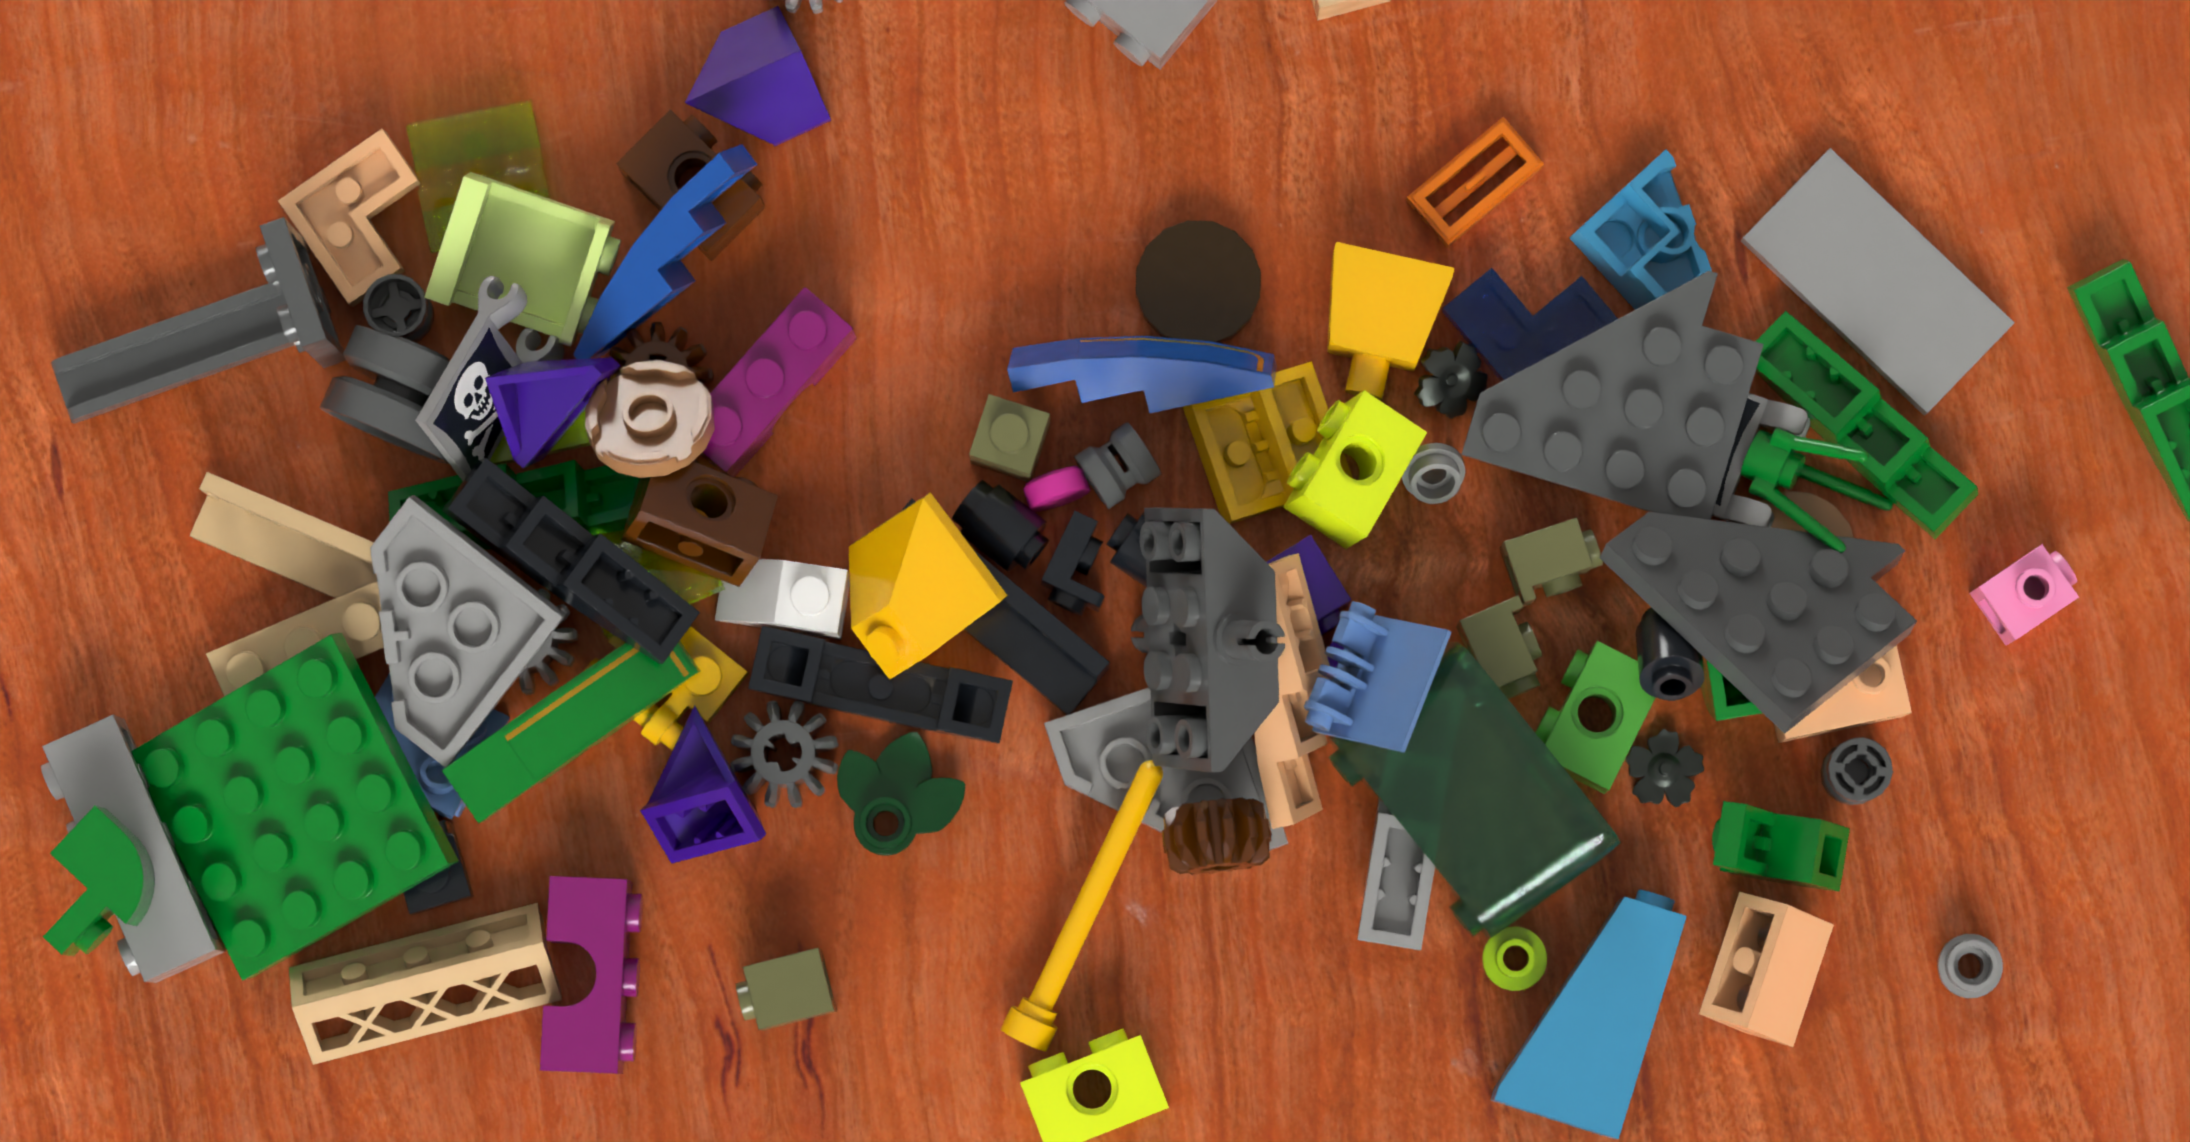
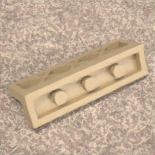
[190,472,377,598]
[289,903,562,1065]

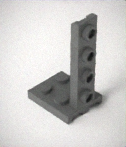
[51,217,346,424]

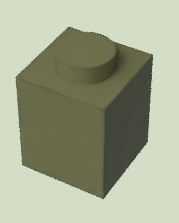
[969,394,1051,482]
[735,948,837,1031]

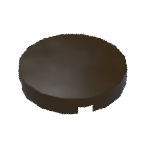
[1136,220,1261,343]

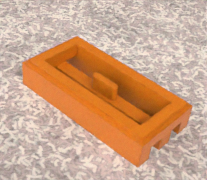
[1406,116,1544,248]

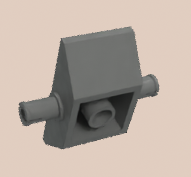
[1131,507,1285,772]

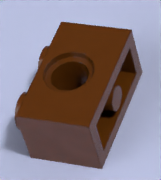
[616,110,765,262]
[621,459,778,587]

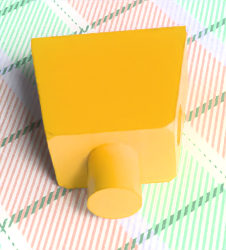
[1327,242,1454,400]

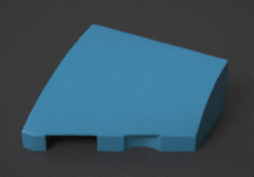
[1569,149,1712,310]

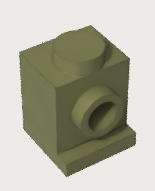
[1500,518,1603,607]
[1456,595,1542,700]

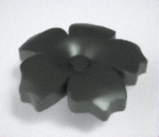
[1414,341,1488,419]
[1625,729,1704,807]

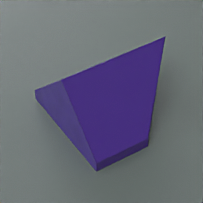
[685,6,831,147]
[485,357,621,468]
[640,705,766,864]

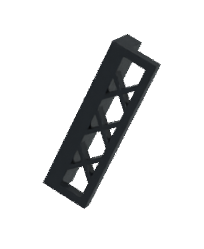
[900,498,1110,715]

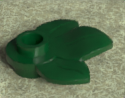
[837,732,965,856]

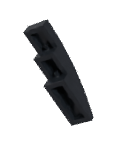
[442,458,700,664]

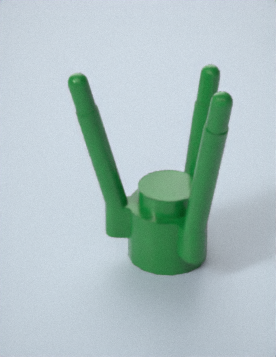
[1740,427,1893,553]

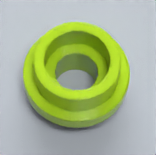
[1482,926,1547,991]

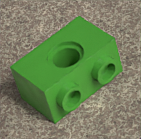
[1532,641,1656,794]

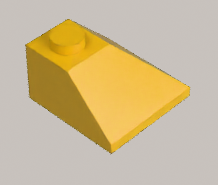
[849,492,1008,680]

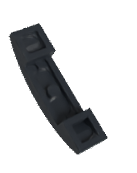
[748,626,1013,744]

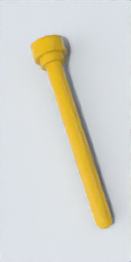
[1000,760,1163,1052]

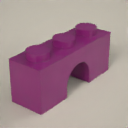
[700,287,857,477]
[540,876,643,1074]

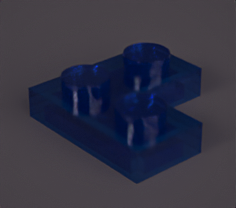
[1442,268,1618,381]

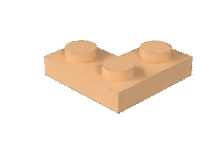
[278,129,422,307]

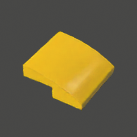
[1183,361,1353,524]

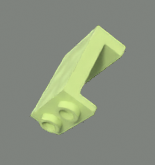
[424,172,621,347]

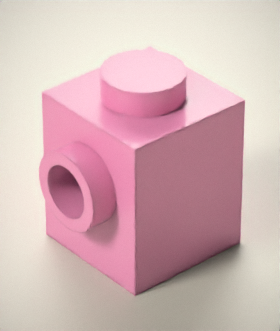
[1969,544,2079,645]

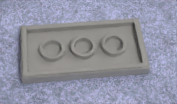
[1741,148,2015,416]

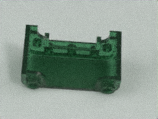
[1327,642,1621,939]

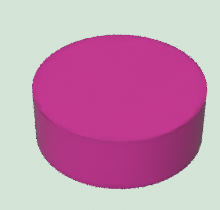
[1023,466,1090,512]

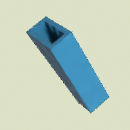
[1490,889,1687,1139]

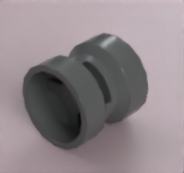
[363,274,434,343]
[1074,422,1162,510]
[1820,737,1893,805]

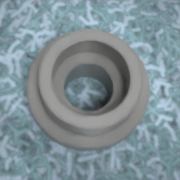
[1402,443,1465,504]
[1937,934,2003,998]

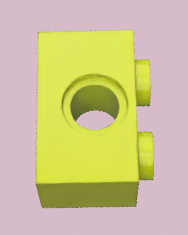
[1283,390,1427,549]
[1020,1028,1169,1142]

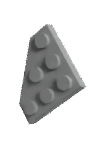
[370,495,567,768]
[1044,687,1288,851]

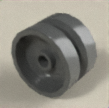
[320,325,450,464]

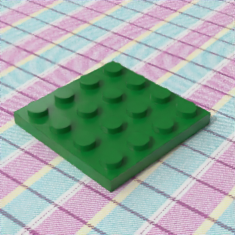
[131,633,459,981]

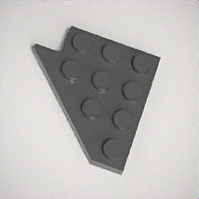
[1461,271,1764,520]
[1600,512,1917,734]

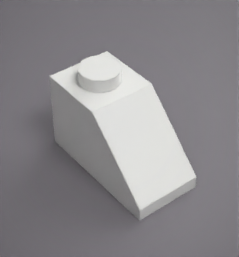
[715,559,850,640]

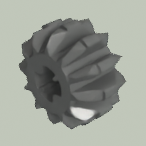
[731,700,839,808]

